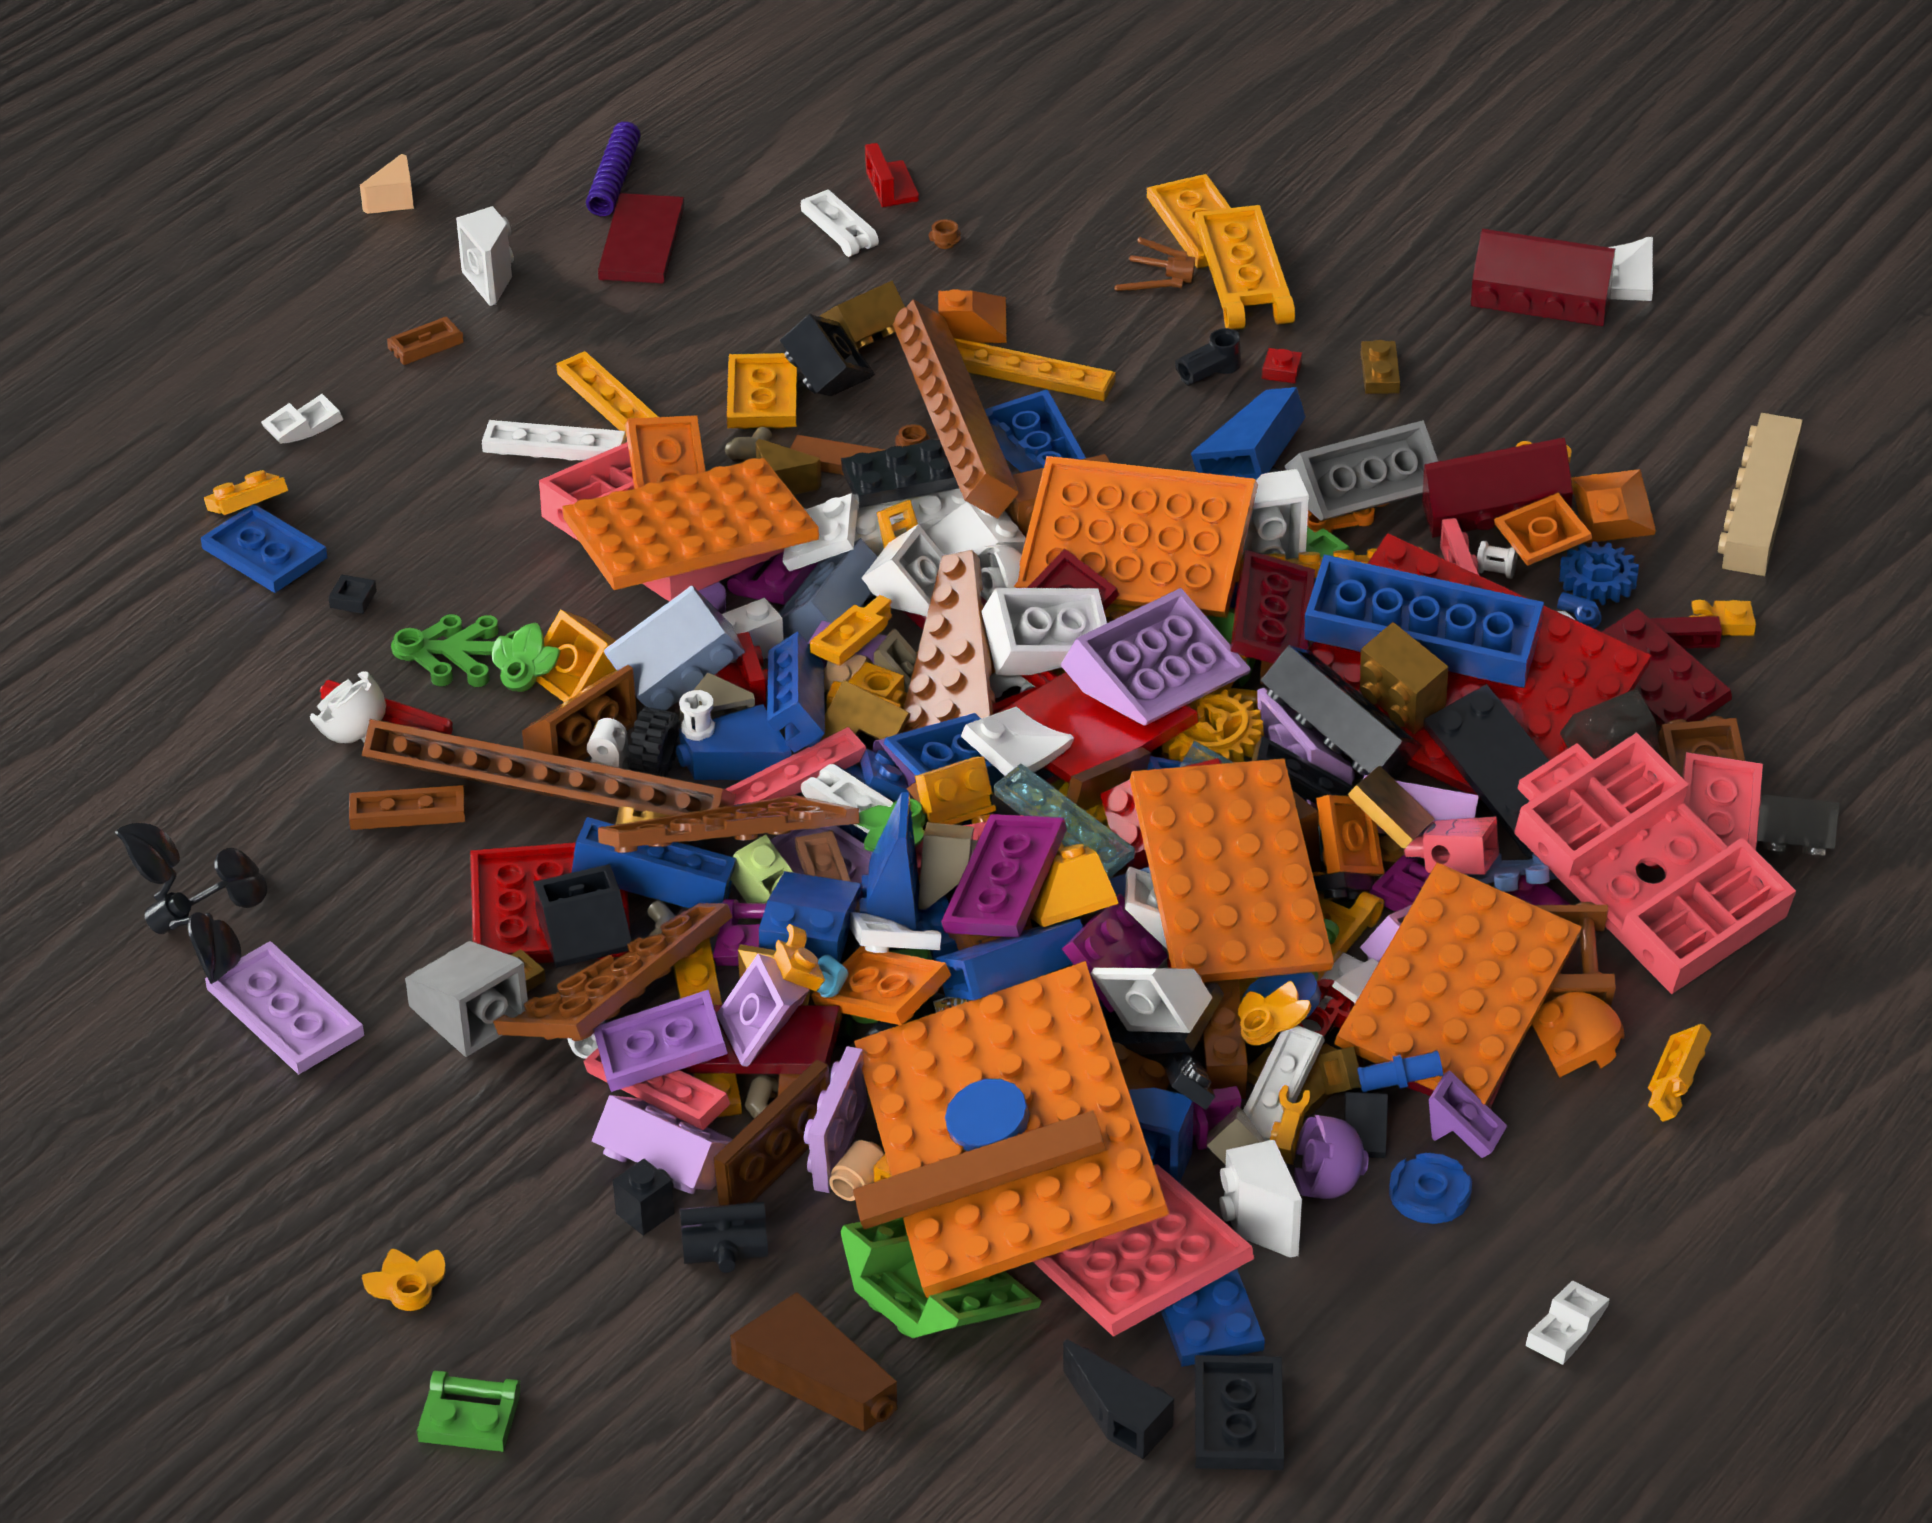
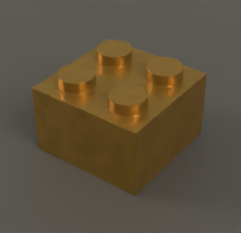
[1360,622,1448,735]

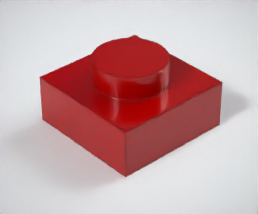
[1262,348,1302,384]

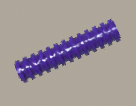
[586,122,641,216]

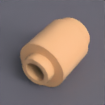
[829,1140,884,1201]

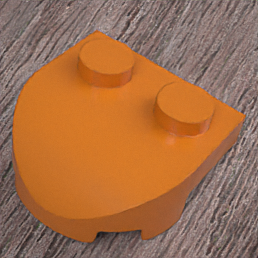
[1532,992,1625,1078]

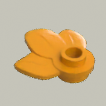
[1238,981,1311,1045]
[362,1248,446,1311]

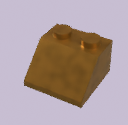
[819,281,905,349]

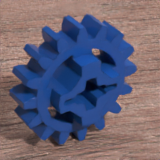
[1559,541,1639,605]

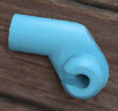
[817,955,848,998]

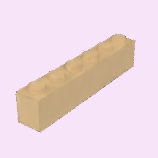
[1718,413,1803,576]

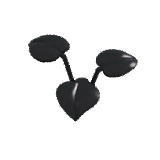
[114,823,267,984]

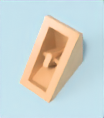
[360,154,414,214]

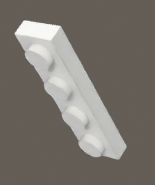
[482,420,626,461]

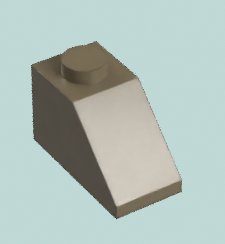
[918,822,978,910]

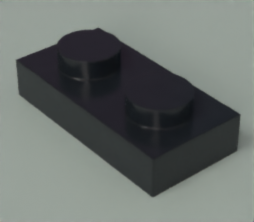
[1313,872,1374,902]

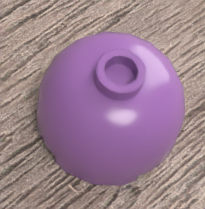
[1295,1115,1369,1199]

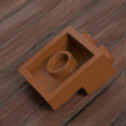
[1657,716,1745,777]

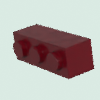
[1650,616,1722,649]

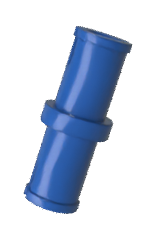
[1357,1050,1443,1093]

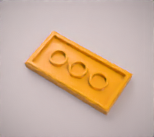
[1147,174,1231,269]

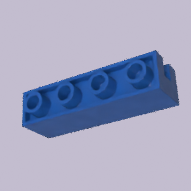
[767,631,825,753]
[571,817,736,908]

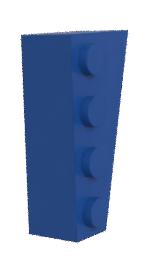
[984,389,1086,473]

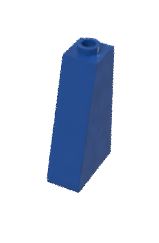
[1191,387,1306,480]
[935,918,1084,1000]

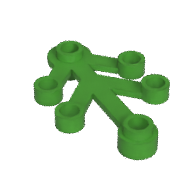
[391,614,518,687]

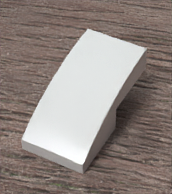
[261,394,343,444]
[1526,1280,1610,1365]

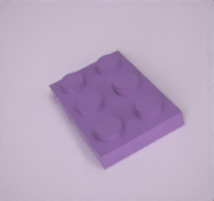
[594,990,728,1092]

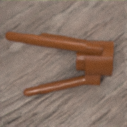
[1114,237,1195,291]

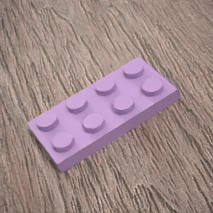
[205,941,364,1075]

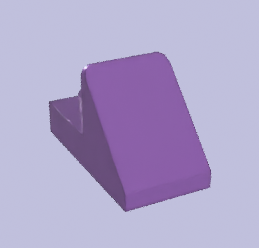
[1429,1070,1507,1158]

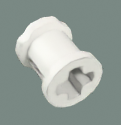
[1477,541,1518,579]
[679,690,715,741]

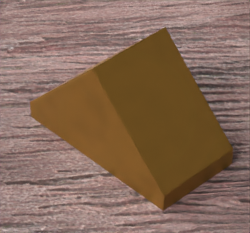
[756,439,821,495]

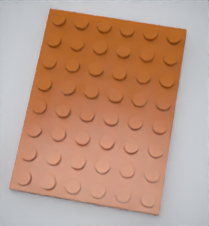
[854,961,1170,1298]

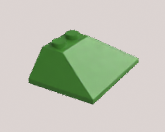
[841,1217,1042,1338]

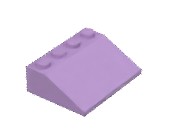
[1061,588,1251,726]

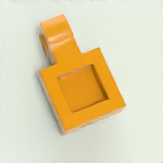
[1689,600,1756,636]
[773,924,825,992]
[1270,1085,1311,1165]

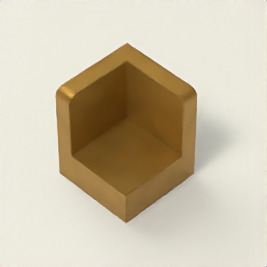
[1317,1046,1365,1095]

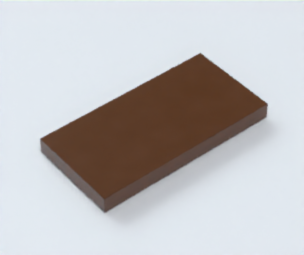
[713,1060,830,1205]

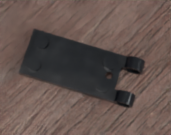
[1423,684,1549,857]

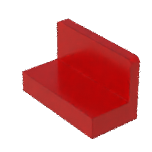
[865,143,919,207]

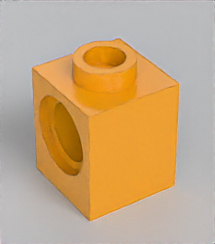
[848,662,907,709]

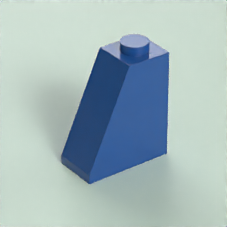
[676,704,792,780]

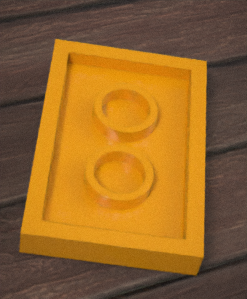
[727,353,797,429]

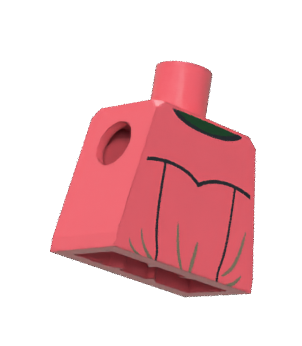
[1404,817,1499,875]

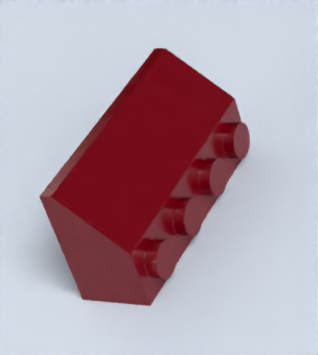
[1470,229,1616,326]
[1422,438,1573,538]

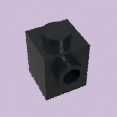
[613,1158,675,1236]

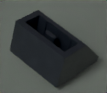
[533,864,632,968]

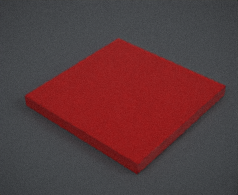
[998,672,1199,783]
[470,843,631,963]

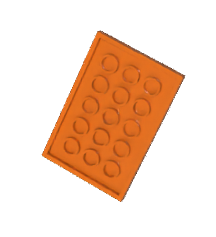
[1014,456,1258,618]
[562,458,819,590]
[1130,759,1334,982]
[1335,862,1582,1105]

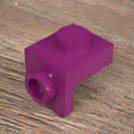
[1193,1086,1241,1150]

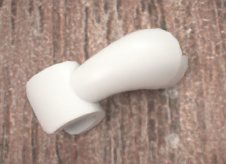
[989,672,1035,698]

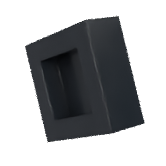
[328,574,377,614]

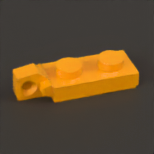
[810,595,892,666]
[1648,1024,1712,1122]

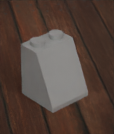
[405,941,528,1057]

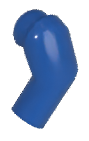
[1557,592,1602,629]

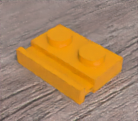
[203,470,288,515]
[915,756,996,825]

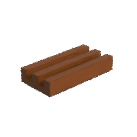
[387,317,464,365]

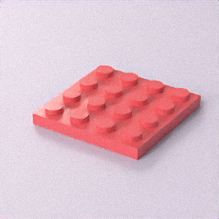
[1033,1164,1254,1337]

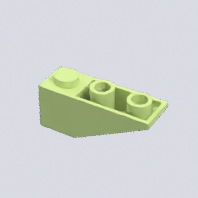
[730,834,794,903]

